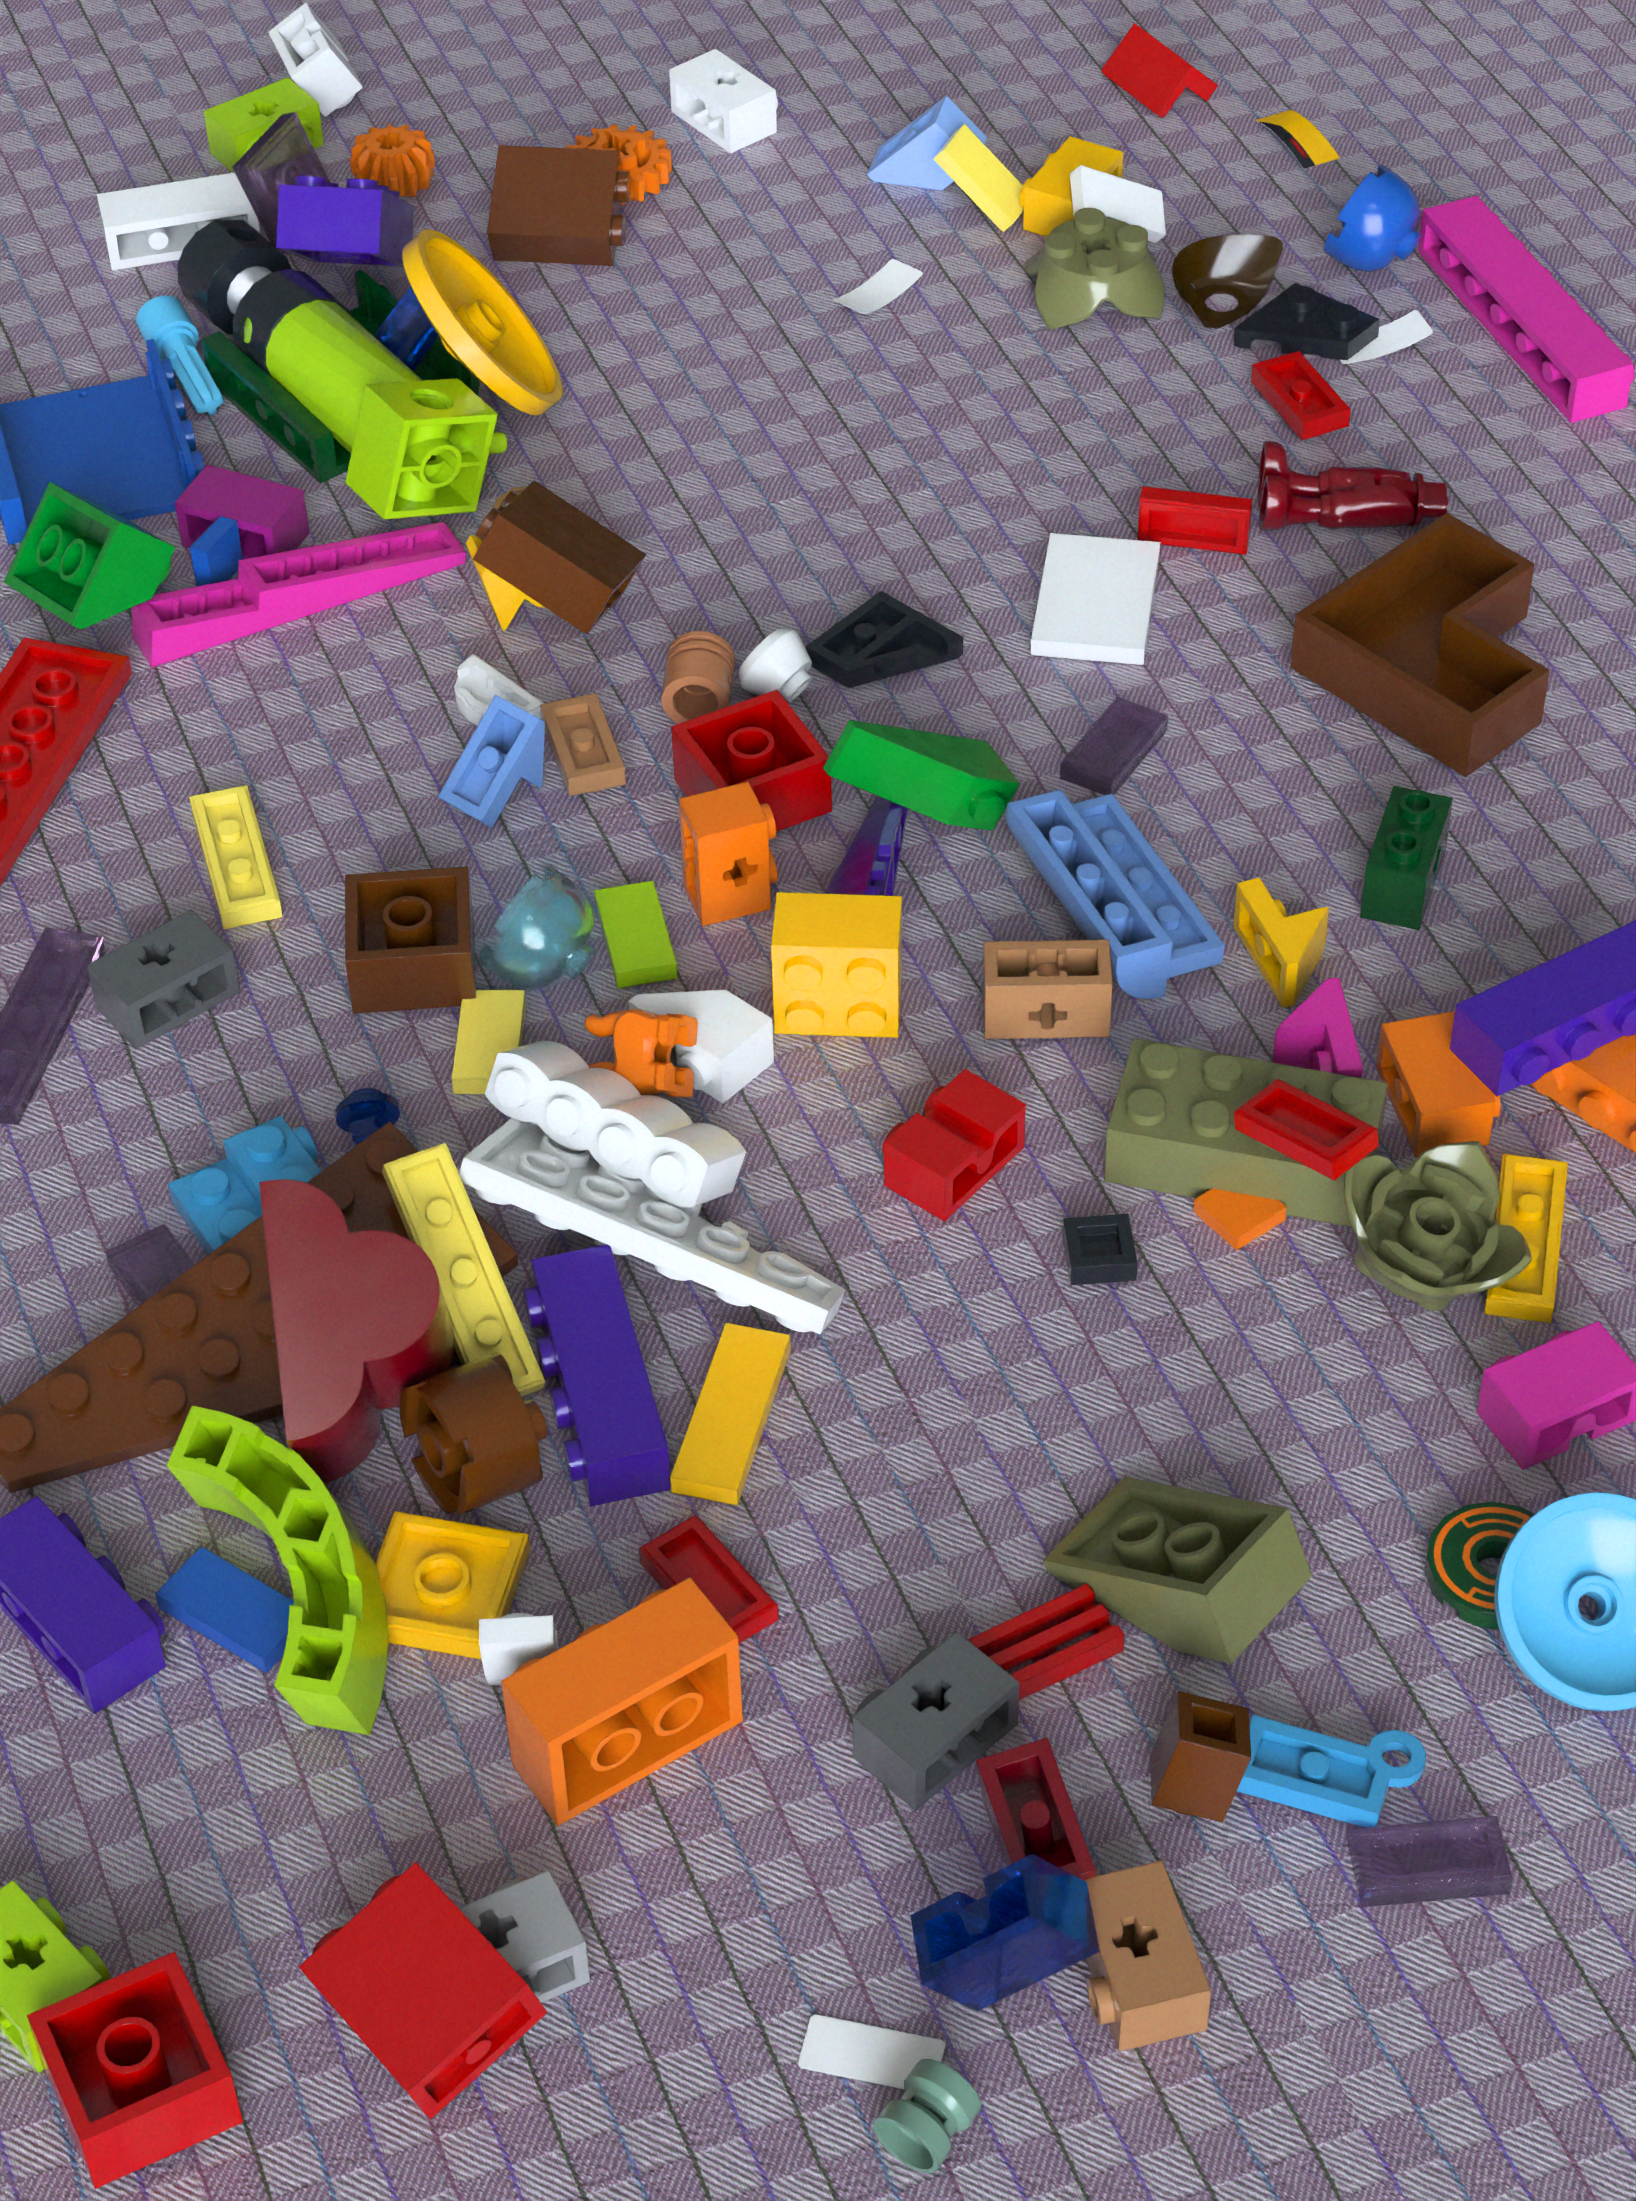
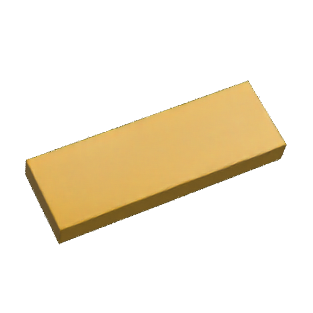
[1484,1154,1568,1324]
[670,1323,791,1506]

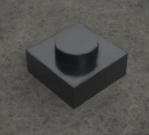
[1062,1214,1138,1285]

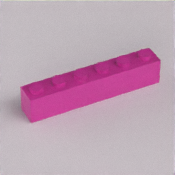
[1418,195,1634,423]

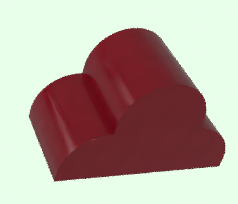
[259,1179,454,1483]

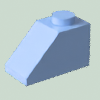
[867,96,987,190]

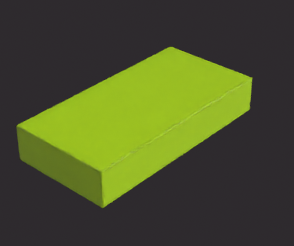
[594,881,677,989]

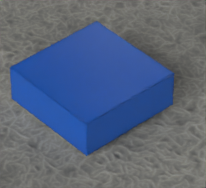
[190,516,243,586]

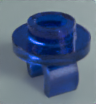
[335,1088,400,1144]

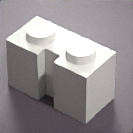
[268,3,363,117]

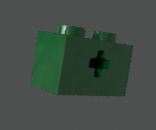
[1360,786,1453,930]

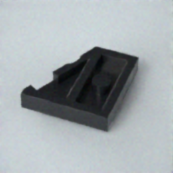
[1234,283,1379,360]
[806,591,963,688]

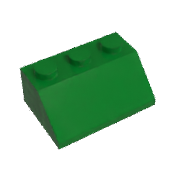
[4,482,176,630]

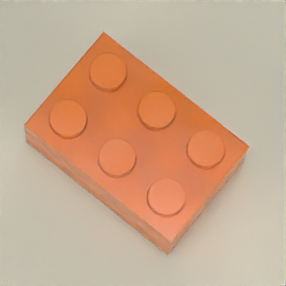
[501,1577,743,1827]

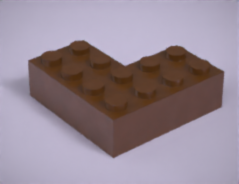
[1291,513,1550,777]

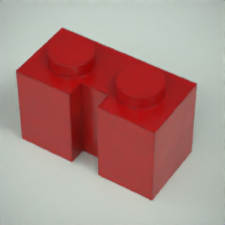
[882,1069,1026,1222]

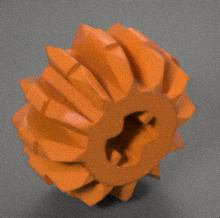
[350,123,435,198]

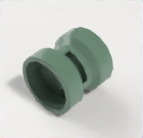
[873,2059,982,2173]

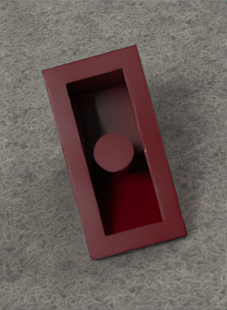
[976,1738,1096,1900]

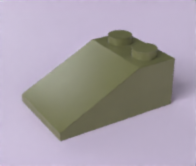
[1043,1477,1312,1664]

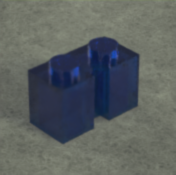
[910,1854,1100,2011]

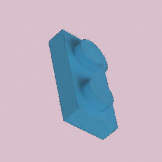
[1237,1715,1426,1831]

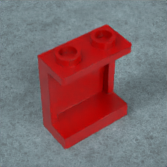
[298,1862,548,2120]

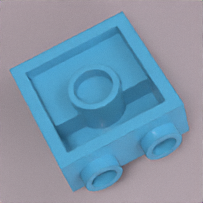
[168,1115,327,1255]

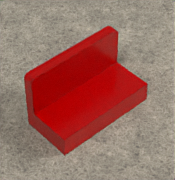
[1102,23,1218,118]

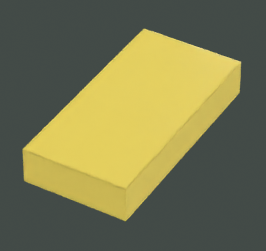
[934,124,1024,232]
[452,990,526,1094]

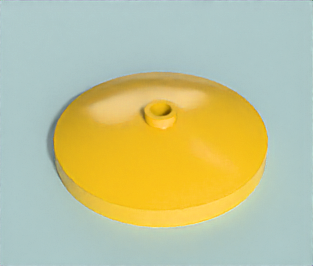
[402,229,563,416]

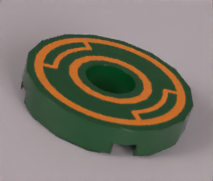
[1425,1501,1534,1630]

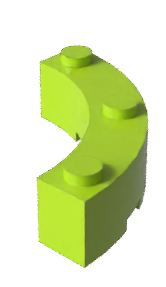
[166,1406,388,1735]

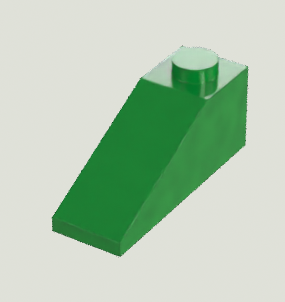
[823,720,1020,831]

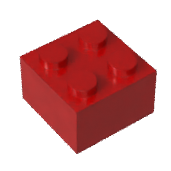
[671,690,832,832]
[27,1951,243,2189]

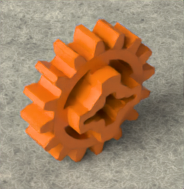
[565,124,672,205]

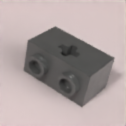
[87,909,240,1049]
[853,1631,1019,1811]

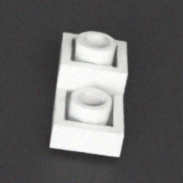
[479,1613,559,1685]

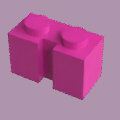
[1477,1321,1636,1470]

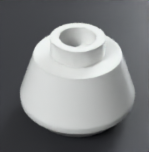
[738,628,813,703]

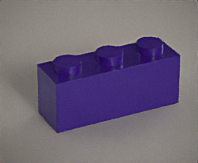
[0,1496,166,1714]

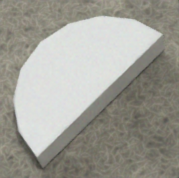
[454,654,545,726]

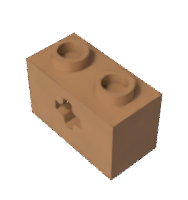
[983,940,1112,1039]
[1064,1860,1211,2052]

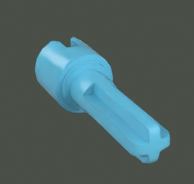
[135,296,224,416]

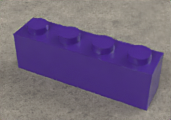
[1450,920,1636,1096]
[523,1244,671,1507]

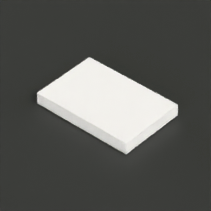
[1030,533,1160,665]

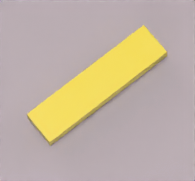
[382,1143,545,1397]

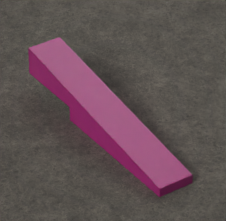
[132,522,466,667]

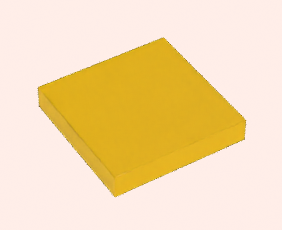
[375,1511,530,1660]

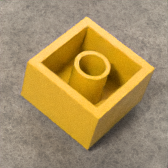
[771,892,902,1038]

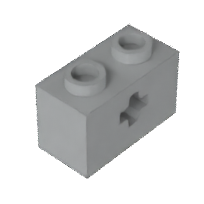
[459,1870,590,2003]

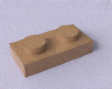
[540,693,626,796]

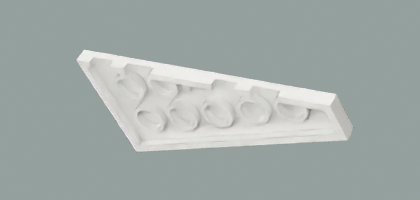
[459,1118,846,1334]

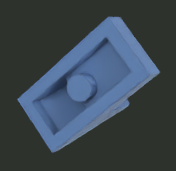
[438,694,545,828]

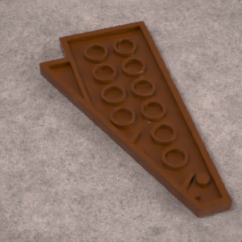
[0,1121,518,1493]

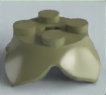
[1025,208,1165,330]
[1344,1141,1532,1311]

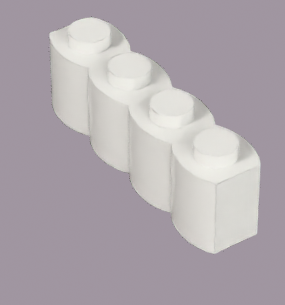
[485,1041,746,1207]

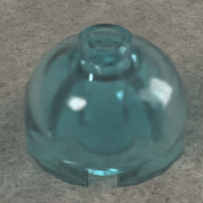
[478,864,595,990]

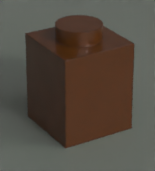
[1150,1691,1251,1822]

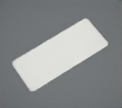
[798,2014,945,2089]

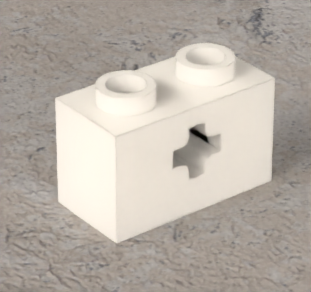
[669,49,778,153]

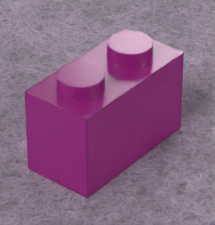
[175,465,309,559]

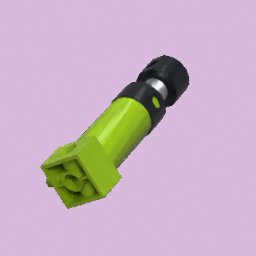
[177,220,508,519]

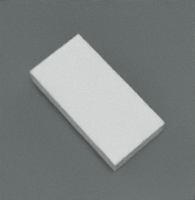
[1070,165,1166,243]

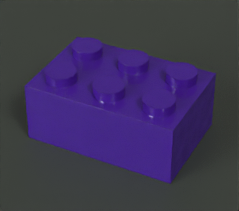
[276,176,414,267]

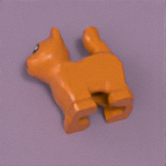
[584,1009,698,1098]

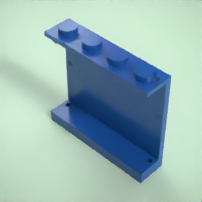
[0,339,205,545]

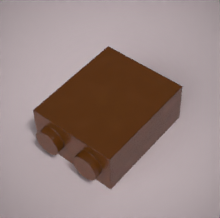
[487,145,631,266]
[473,480,647,635]

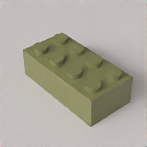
[1104,1038,1388,1227]

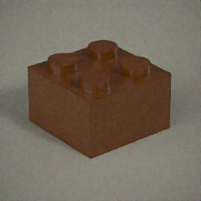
[345,866,476,1014]

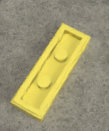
[189,785,283,930]

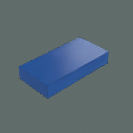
[155,1546,294,1673]

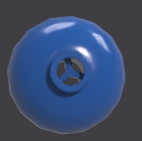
[1324,164,1421,272]

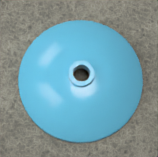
[1494,1493,1636,1711]

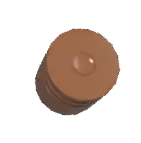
[661,631,735,724]

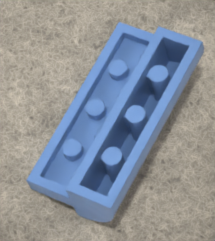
[1006,789,1225,999]

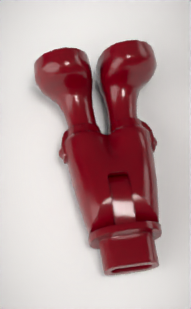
[1257,441,1448,530]

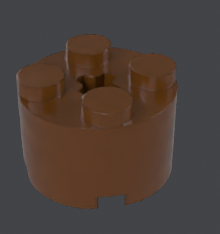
[400,1353,547,1515]

